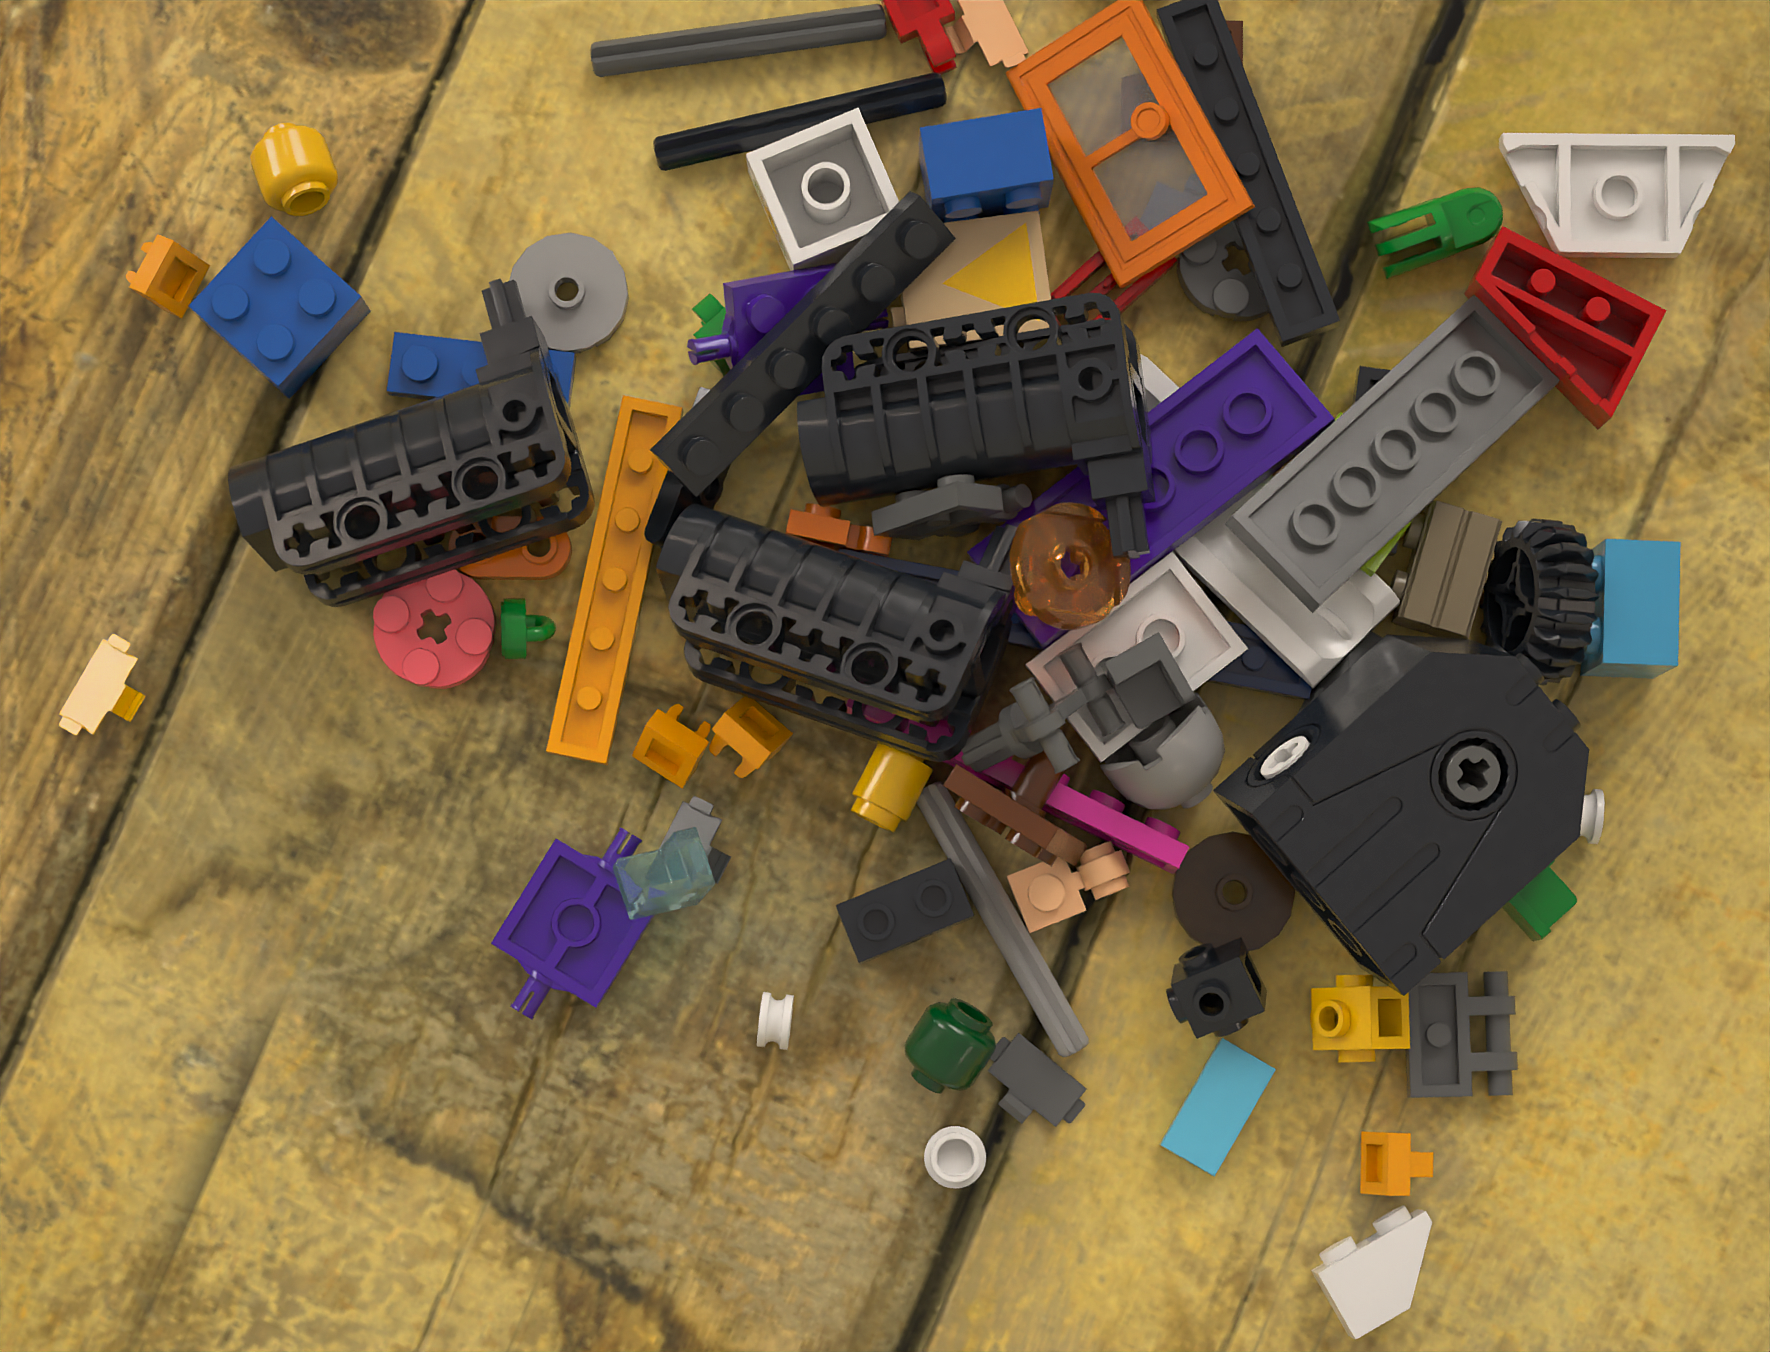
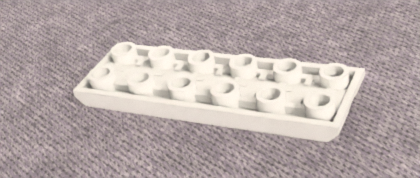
[1140,354,1400,688]

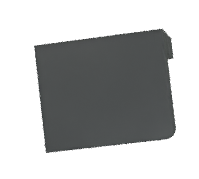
[1101,632,1196,729]

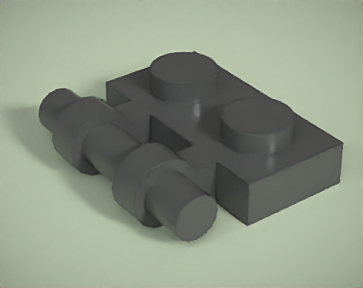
[872,475,1032,541]
[1405,971,1518,1098]

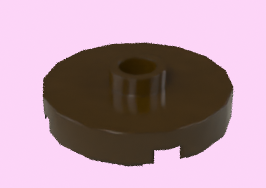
[1172,831,1295,952]

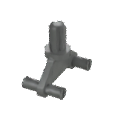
[961,643,1126,774]

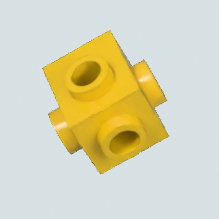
[1310,975,1410,1063]

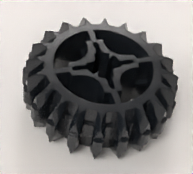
[1479,518,1600,686]

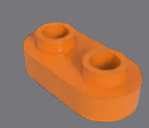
[448,516,572,580]

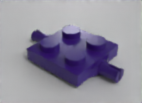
[687,263,889,396]
[491,827,662,1020]

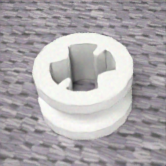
[1580,789,1605,844]
[757,992,794,1050]

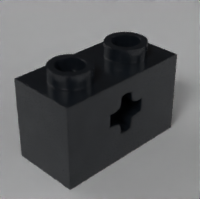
[836,858,974,965]

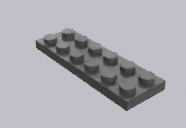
[1225,295,1560,613]

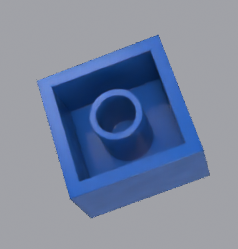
[918,108,1054,223]
[188,216,371,399]

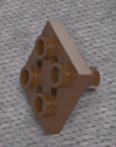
[943,750,1088,867]

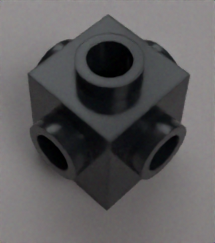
[1166,937,1267,1039]

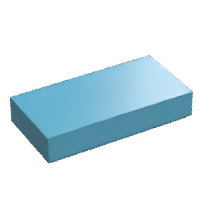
[1159,1038,1276,1177]

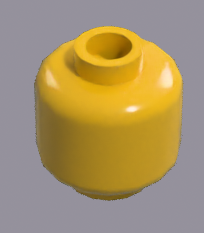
[250,123,338,216]

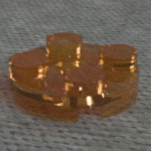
[1009,502,1131,630]

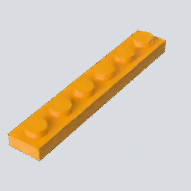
[546,395,684,766]

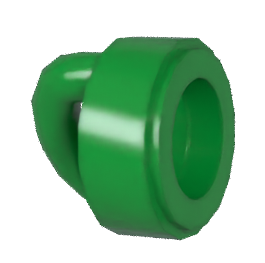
[500,598,556,659]

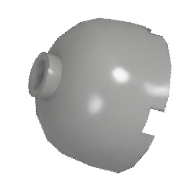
[1100,693,1225,810]

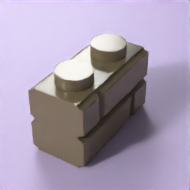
[1390,501,1502,639]

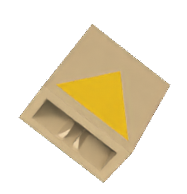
[891,211,1051,352]

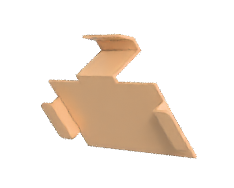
[943,0,1029,68]

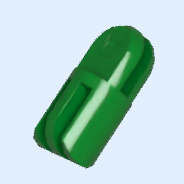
[1367,187,1503,279]

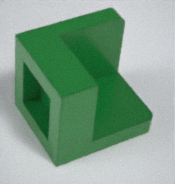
[1502,860,1577,941]

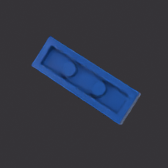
[387,332,576,410]

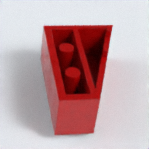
[1464,226,1667,430]

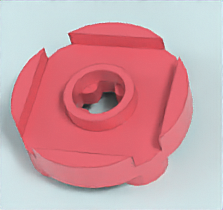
[373,569,497,689]

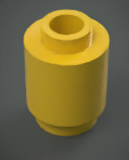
[850,743,933,833]

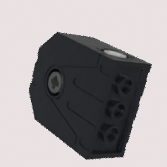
[1213,634,1589,996]

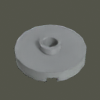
[509,232,629,354]

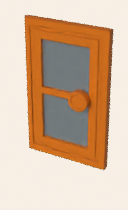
[1005,0,1255,288]

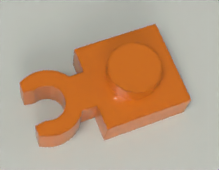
[786,503,892,557]

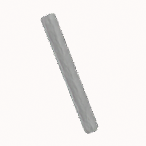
[916,781,1089,1057]

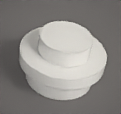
[924,1126,986,1188]

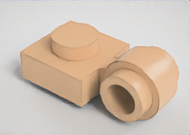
[1006,841,1130,934]

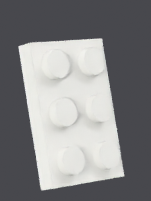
[1025,552,1248,763]

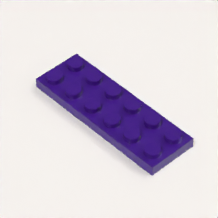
[967,328,1335,650]

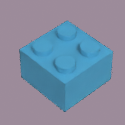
[1580,539,1681,679]

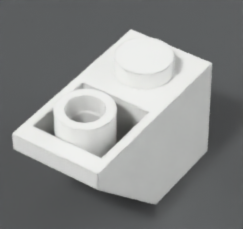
[1311,1205,1432,1340]

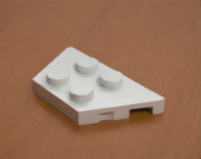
[1499,133,1735,258]

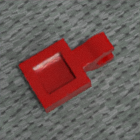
[880,0,957,75]

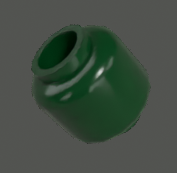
[904,998,996,1094]

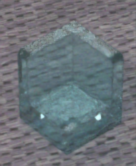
[613,827,715,920]

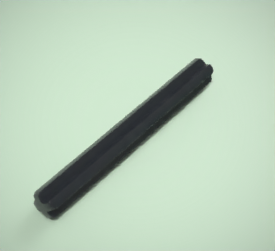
[653,72,947,171]

